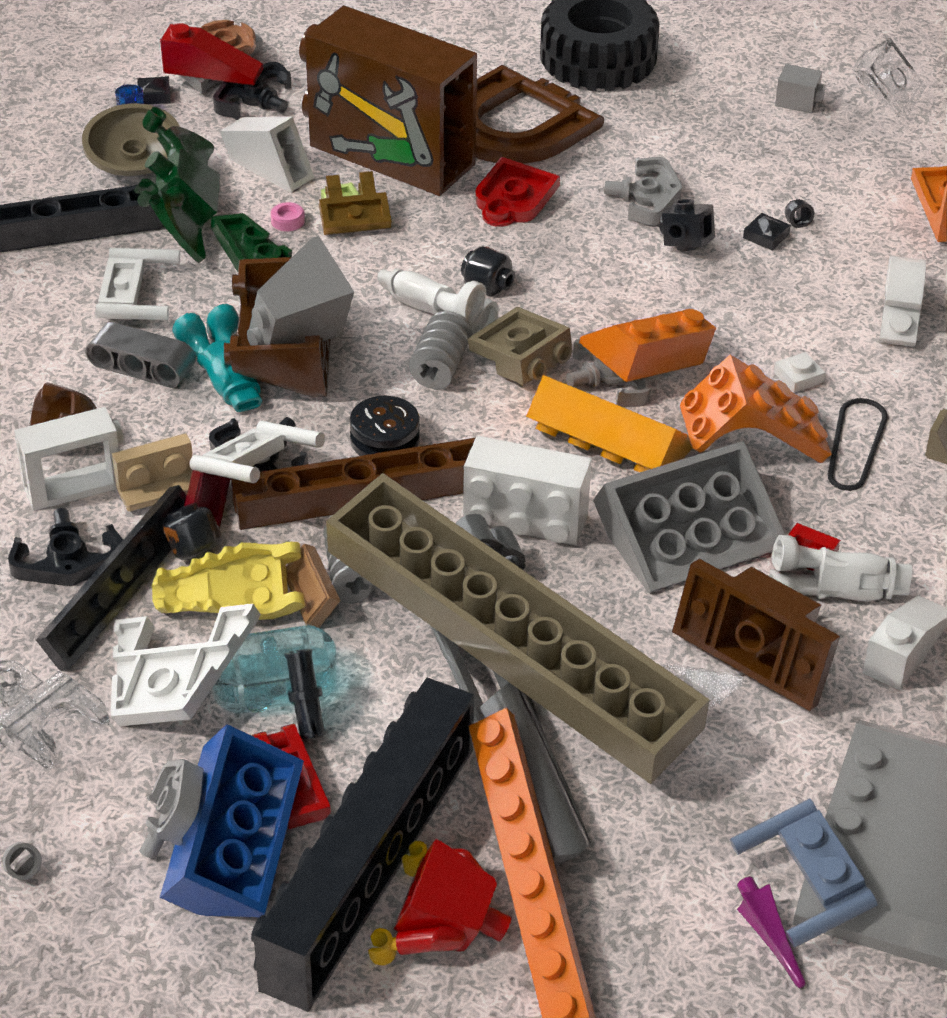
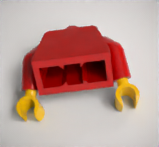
[368,839,512,966]

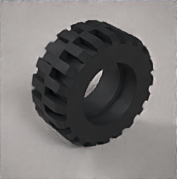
[540,0,660,91]

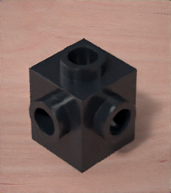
[659,199,715,251]

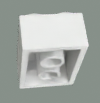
[463,435,592,546]

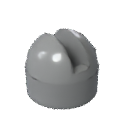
[2,842,42,880]

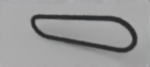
[828,398,887,491]

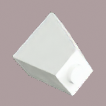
[220,117,315,192]

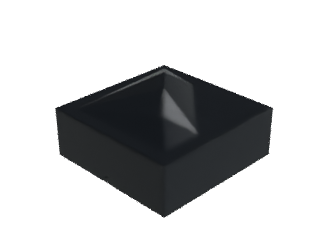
[137,76,171,104]
[743,213,791,250]

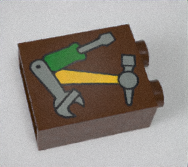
[299,5,477,196]

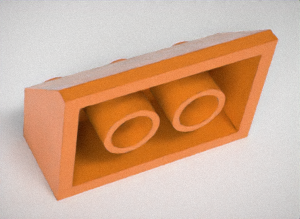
[579,309,716,382]

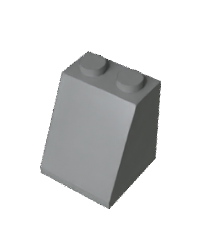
[247,235,354,345]

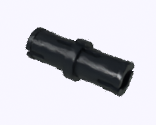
[284,649,326,739]

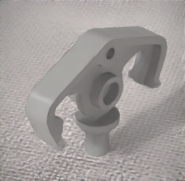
[604,157,682,226]
[566,331,651,407]
[139,759,203,859]

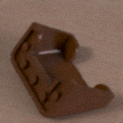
[224,257,331,397]

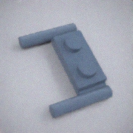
[730,798,878,948]

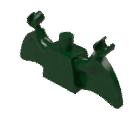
[134,106,220,263]

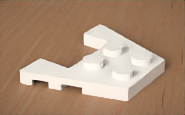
[111,604,261,726]

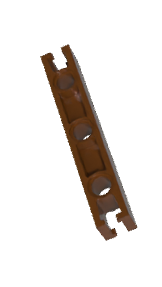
[231,438,476,530]

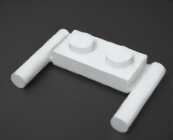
[95,248,180,320]
[190,421,325,483]

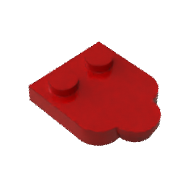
[475,157,560,227]

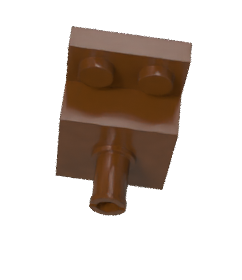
[672,558,840,711]

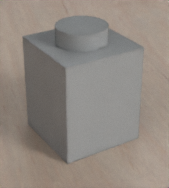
[775,64,826,113]

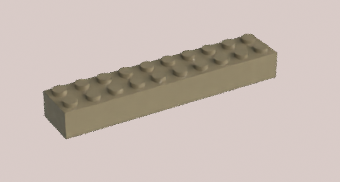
[326,473,710,784]

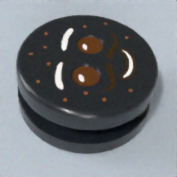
[350,395,420,456]

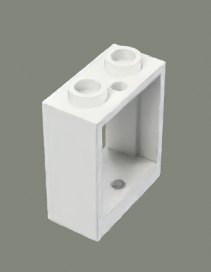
[14,407,124,511]

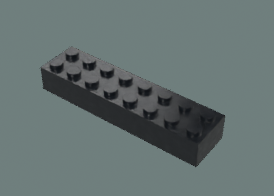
[251,677,474,1012]

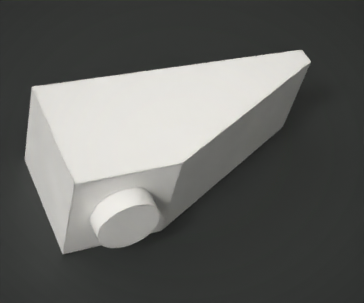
[863,595,947,690]

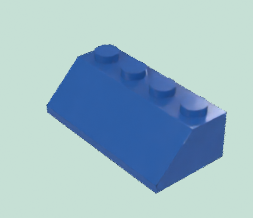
[159,724,304,917]

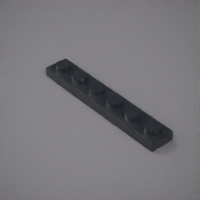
[36,485,187,671]

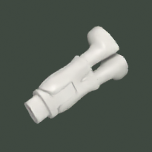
[377,269,499,335]
[769,535,912,601]

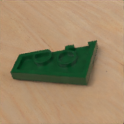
[210,213,292,272]

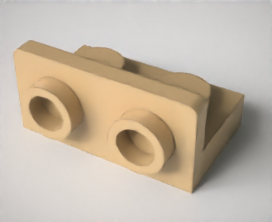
[112,433,193,511]

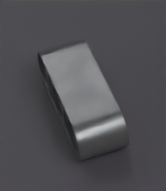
[85,322,196,388]

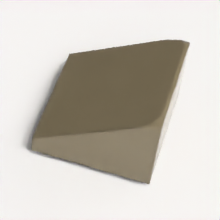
[925,408,947,464]

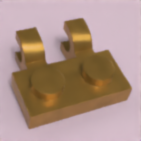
[319,171,392,235]

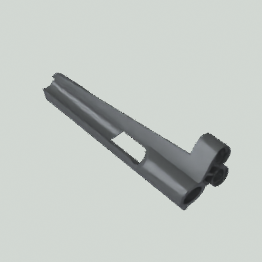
[430,514,591,868]

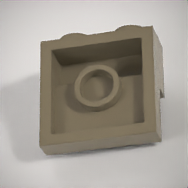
[468,306,573,385]

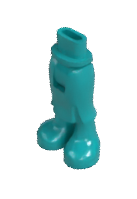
[172,304,262,412]

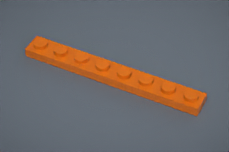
[469,708,596,1018]

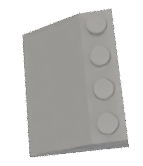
[593,440,785,593]

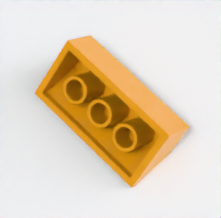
[526,375,692,472]

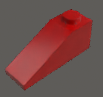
[160,23,263,85]

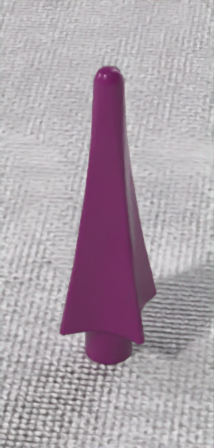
[737,876,806,989]

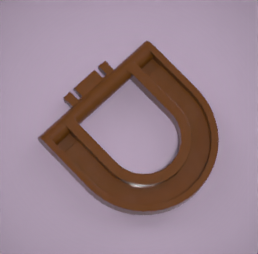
[476,65,604,164]

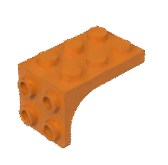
[911,166,947,242]
[680,354,832,463]

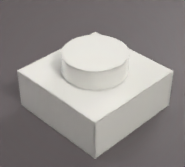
[774,352,826,393]

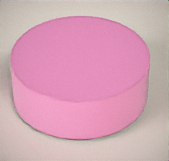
[271,202,305,231]

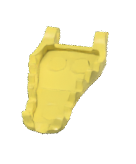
[152,542,305,620]

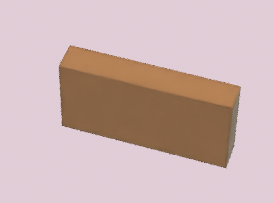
[286,544,340,629]

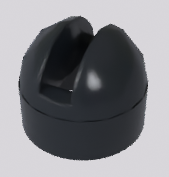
[784,199,814,228]

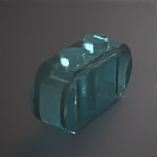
[212,625,337,714]

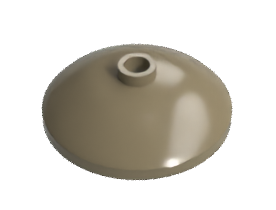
[82,103,180,177]

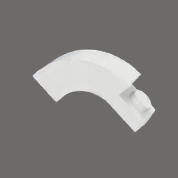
[879,255,926,347]

